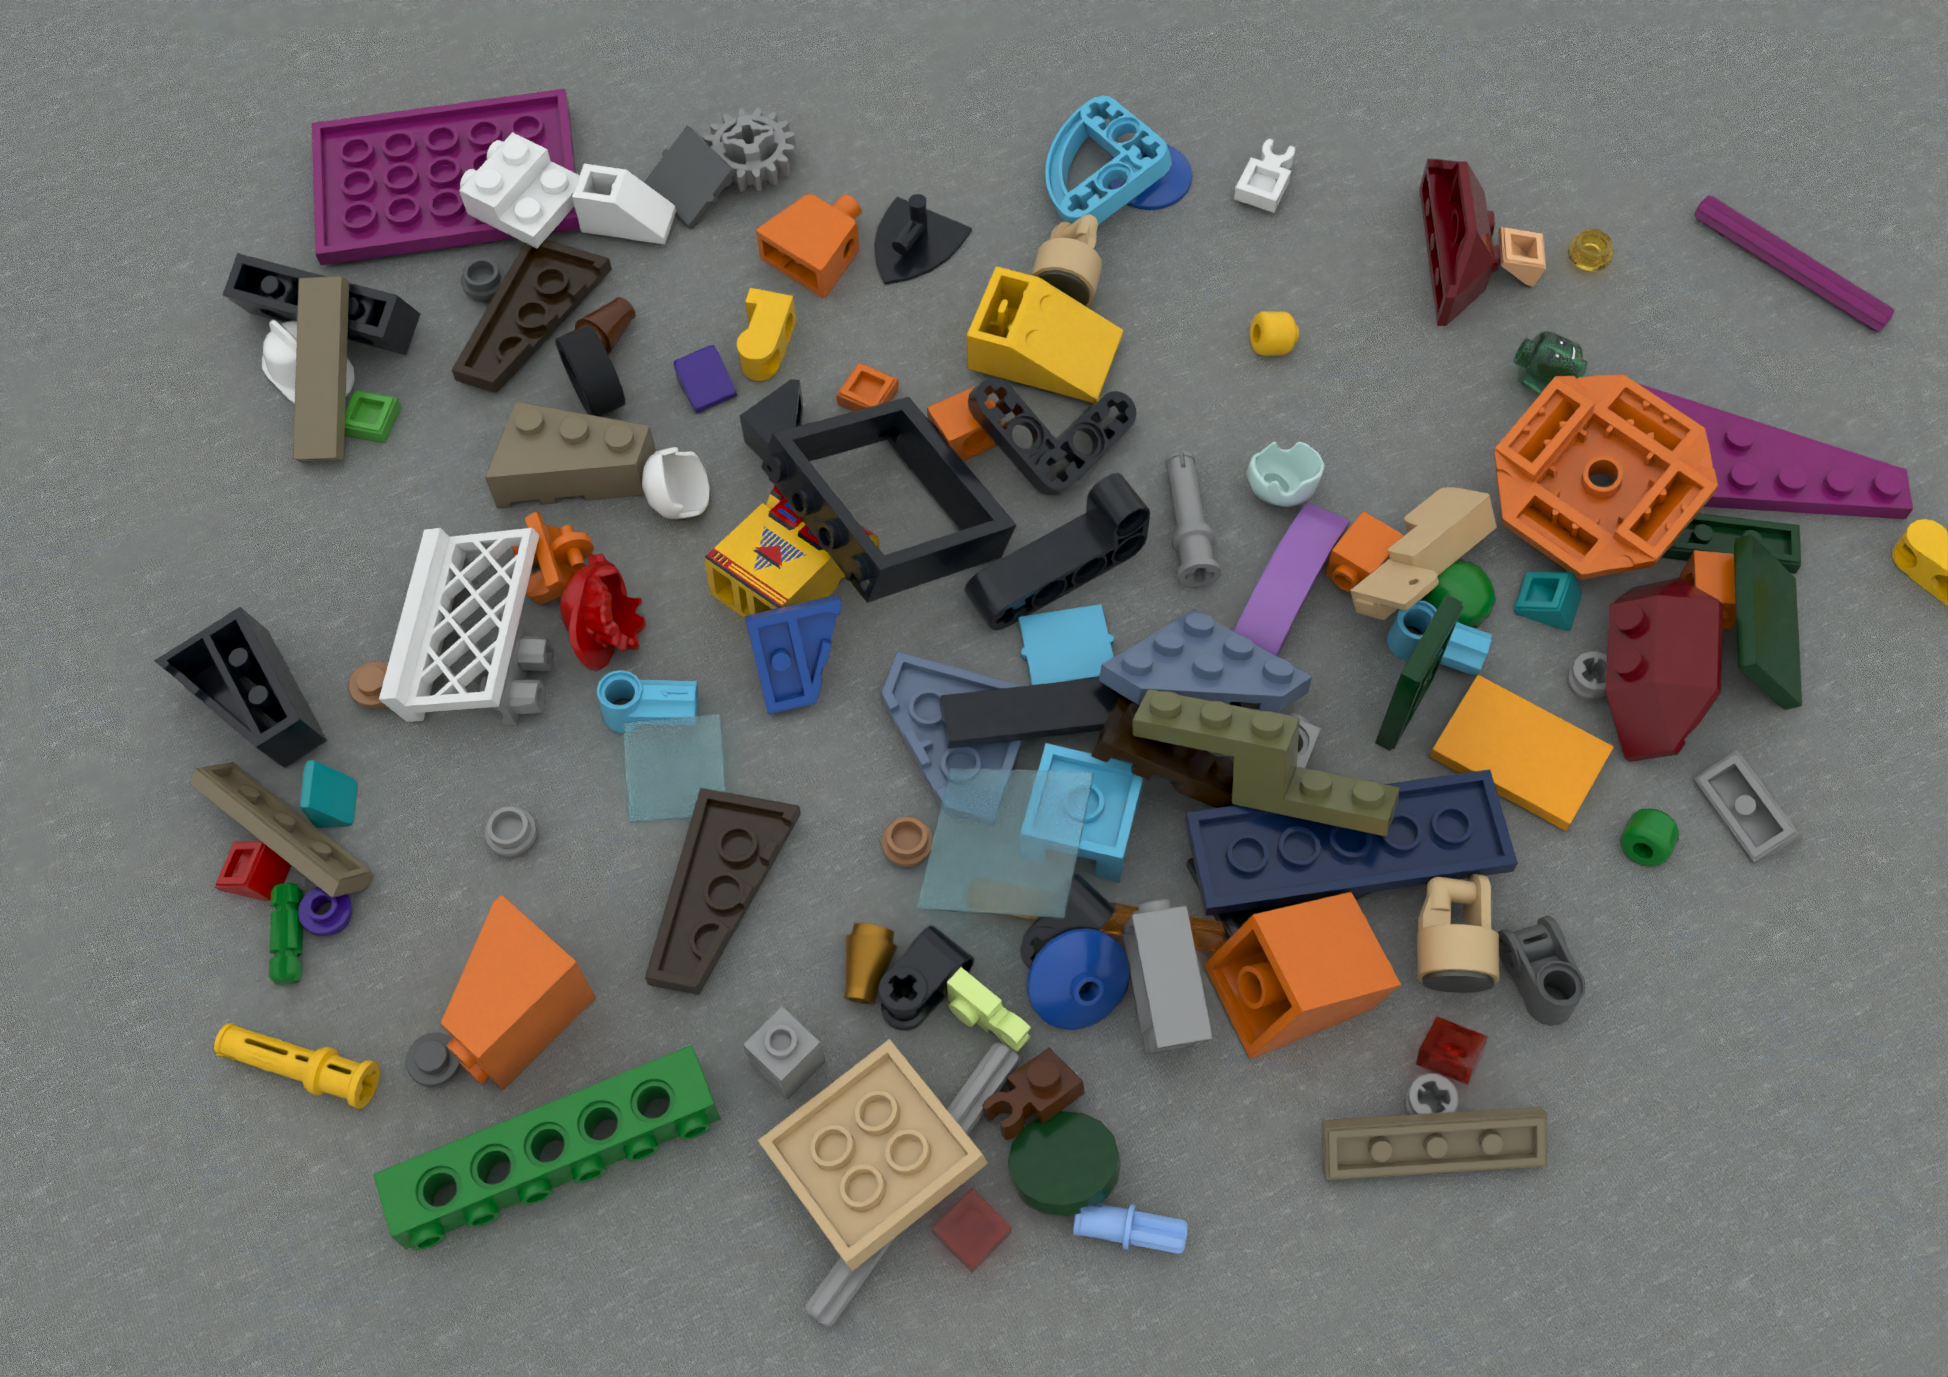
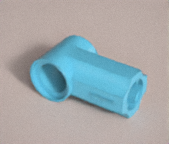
[1386,600,1492,677]
[597,670,699,733]

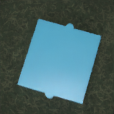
[1018,604,1114,685]

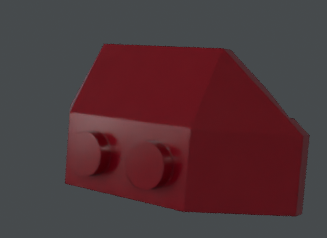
[1419,159,1500,326]
[1605,578,1723,762]

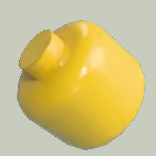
[1249,311,1299,356]

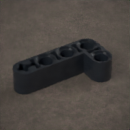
[964,473,1150,630]

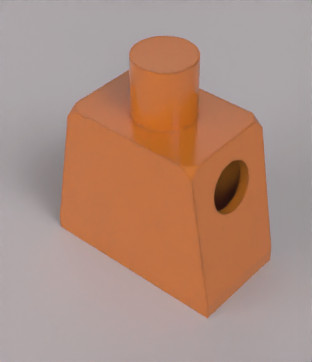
[756,194,862,299]

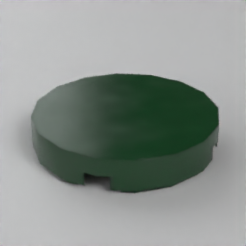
[1008,1111,1121,1216]

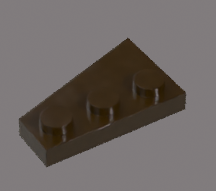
[1091,697,1234,808]

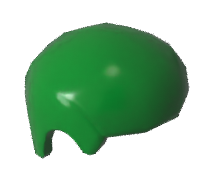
[1420,560,1496,627]

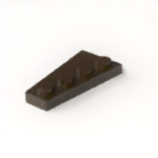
[452,240,612,393]
[645,788,801,995]

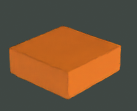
[836,362,899,411]

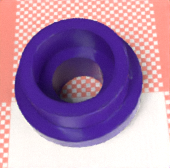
[298,887,353,936]

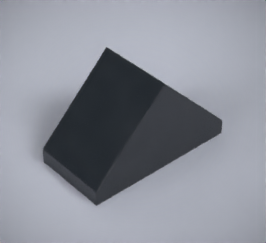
[740,379,804,460]

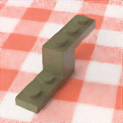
[1133,689,1400,837]

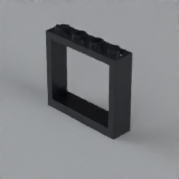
[761,397,1017,603]

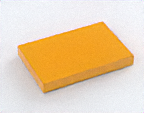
[1429,675,1614,831]

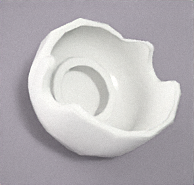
[642,447,710,520]

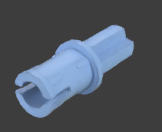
[1073,1202,1188,1254]

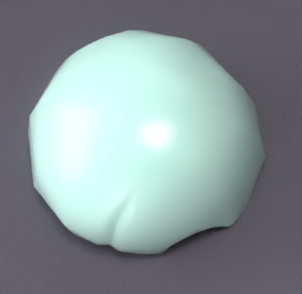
[1246,442,1325,507]

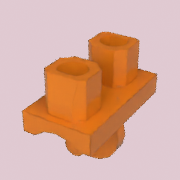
[511,511,594,605]

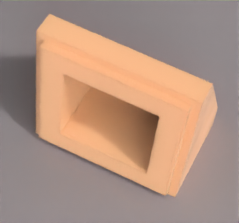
[1498,227,1546,287]

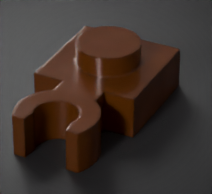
[982,1047,1085,1140]

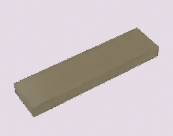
[293,276,349,462]
[189,762,374,898]
[1321,1107,1548,1180]

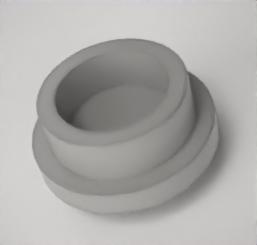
[484,806,537,857]

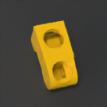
[736,288,797,381]
[1892,519,1948,606]

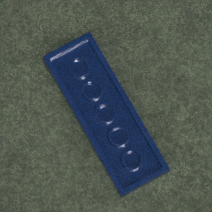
[1185,769,1518,916]

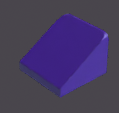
[673,345,737,413]

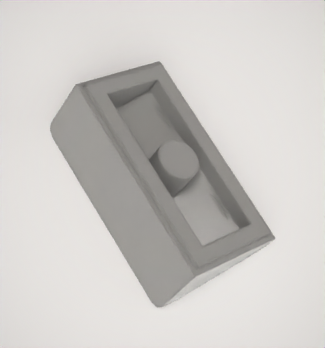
[1694,750,1803,863]

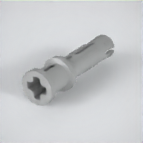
[1165,451,1221,588]

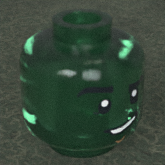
[1513,331,1587,394]

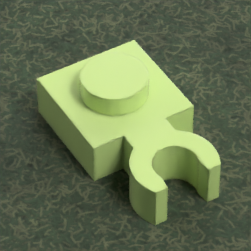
[947,967,1031,1053]

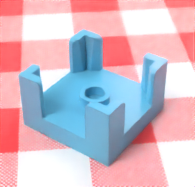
[1020,743,1144,883]

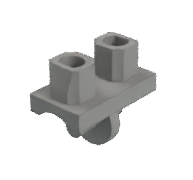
[472,624,554,726]

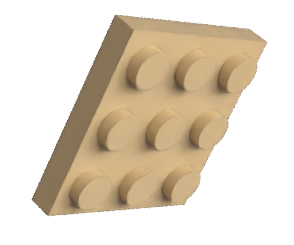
[757,1039,988,1271]

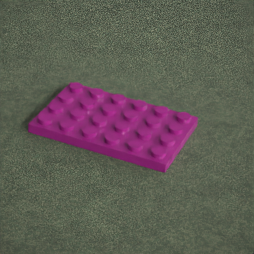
[312,89,580,265]

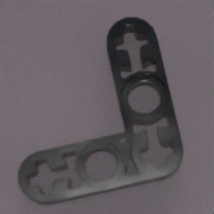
[968,378,1137,495]

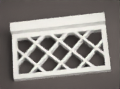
[379,528,539,722]

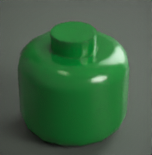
[1620,808,1679,867]

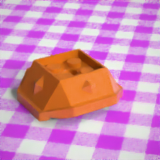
[1494,374,1718,580]

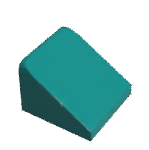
[1513,571,1582,630]
[300,760,358,828]

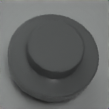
[461,257,506,300]
[406,1032,461,1087]

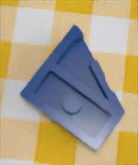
[745,595,842,714]

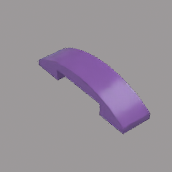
[1233,502,1350,657]

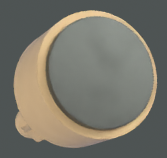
[1031,214,1102,307]
[1417,874,1499,993]

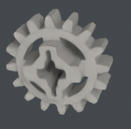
[703,107,797,192]

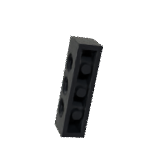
[222,253,420,355]

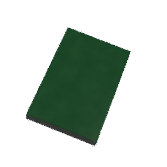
[1734,534,1802,710]
[1375,594,1463,751]

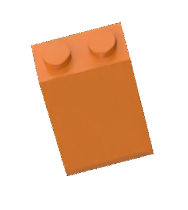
[1204,892,1401,1059]
[441,894,596,1091]

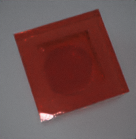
[1416,1016,1488,1085]
[932,1188,1012,1273]

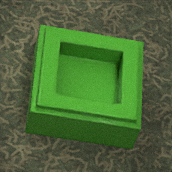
[345,390,401,443]

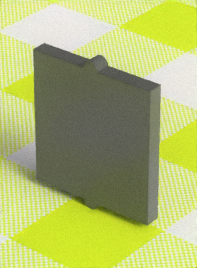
[645,125,736,228]

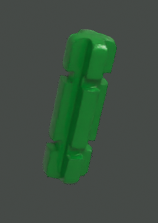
[269,883,303,985]

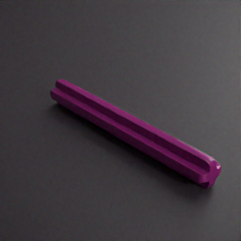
[1694,195,1895,331]

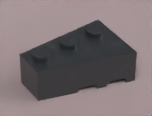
[154,607,327,768]

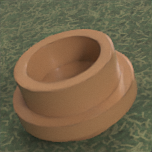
[348,661,388,709]
[882,816,933,867]

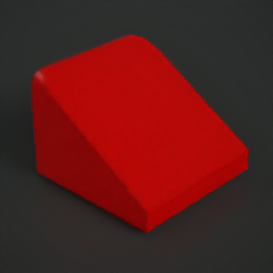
[215,840,291,901]

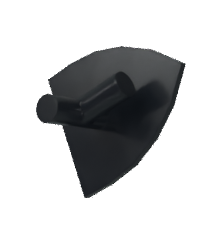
[874,194,972,285]

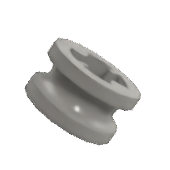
[1567,651,1607,701]
[1405,1073,1458,1115]

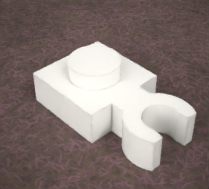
[1234,139,1295,213]

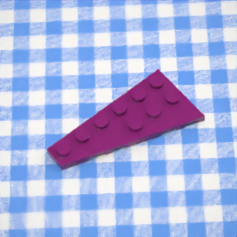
[1638,383,1913,519]

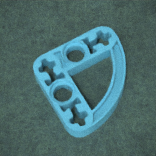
[1045,96,1172,225]

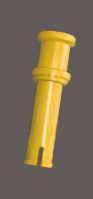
[214,1023,381,1109]

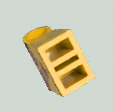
[704,486,880,618]

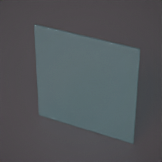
[917,768,1094,918]

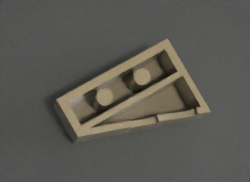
[485,401,656,509]

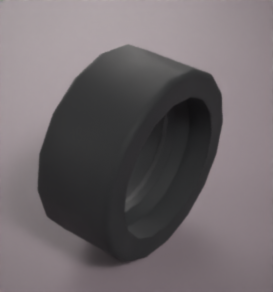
[555,325,626,417]

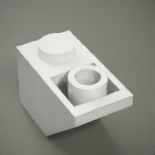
[572,164,676,245]

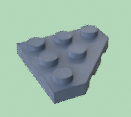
[1099,609,1312,712]
[881,651,1024,829]

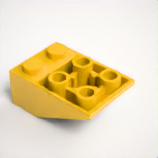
[967,266,1124,403]

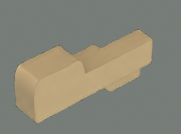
[1350,487,1497,620]

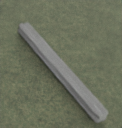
[805,1042,1020,1328]

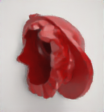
[560,553,646,672]

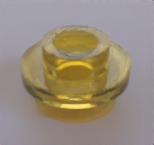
[1568,229,1614,271]

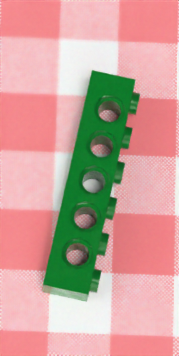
[373,1045,721,1250]

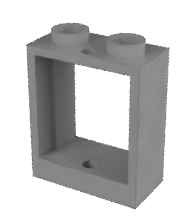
[1121,899,1213,1055]

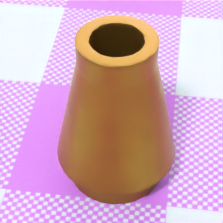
[843,923,897,1005]

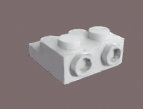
[459,132,580,248]

